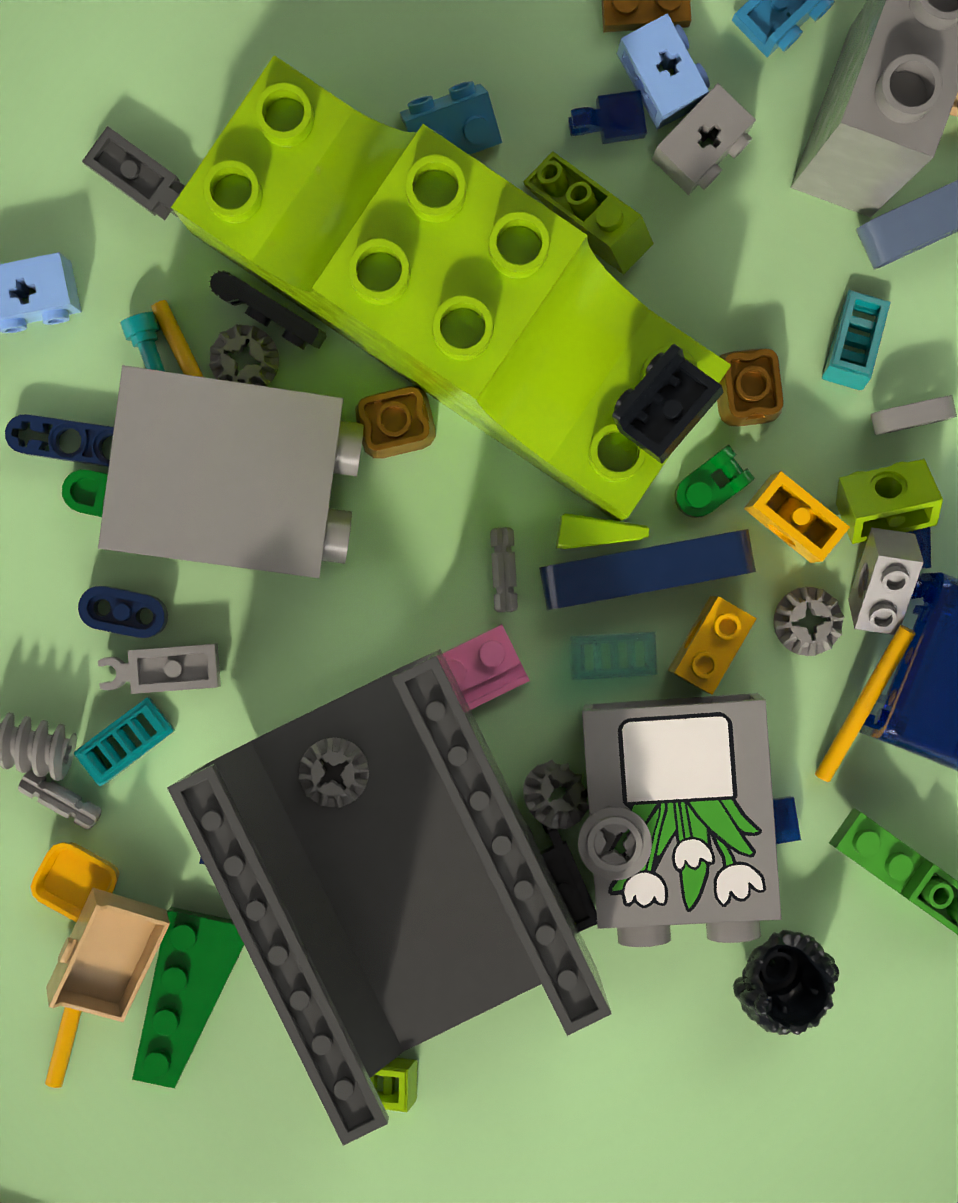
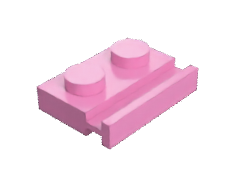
[443,624,530,710]

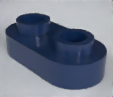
[78,586,168,638]

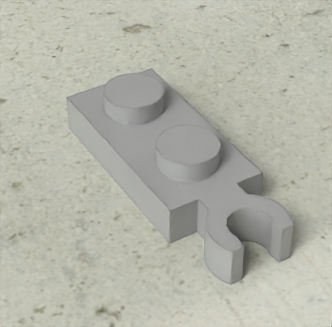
[98,643,221,694]

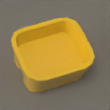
[30,842,119,922]

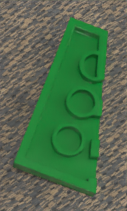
[132,907,244,1088]

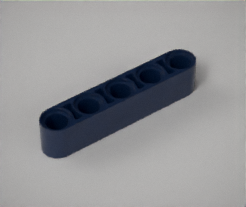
[539,529,756,610]

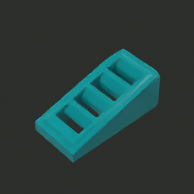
[822,290,891,390]
[74,697,175,786]

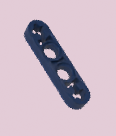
[5,414,114,467]

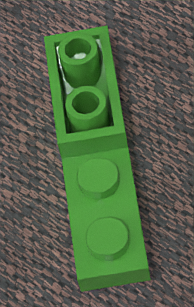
[829,808,958,935]

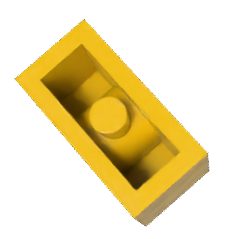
[744,471,850,563]
[668,596,757,695]

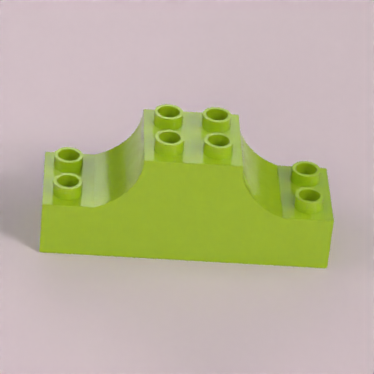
[171,55,731,521]

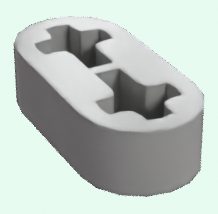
[871,395,957,435]

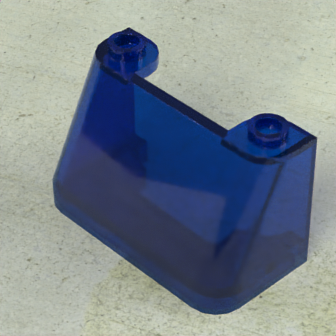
[859,572,958,772]

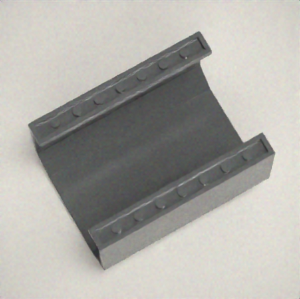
[167,649,612,1146]

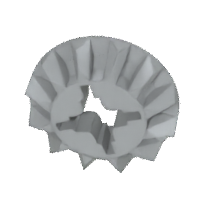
[209,324,279,387]
[774,587,844,656]
[299,737,369,808]
[523,760,589,829]
[578,806,652,880]

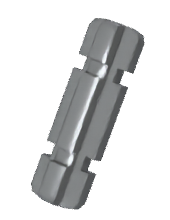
[490,527,518,612]
[18,770,102,829]

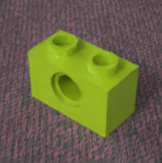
[835,458,943,544]

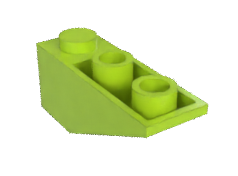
[523,151,654,275]

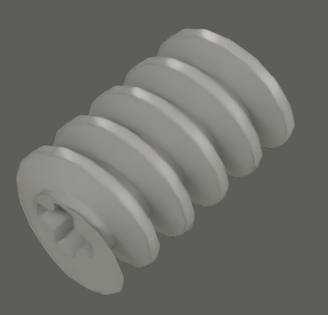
[0,712,77,781]

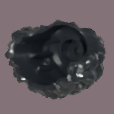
[733,930,839,1035]

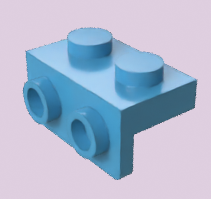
[732,0,835,58]
[400,81,502,155]

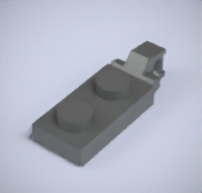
[82,126,185,220]

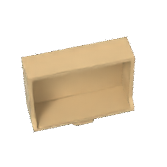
[46,888,170,1022]

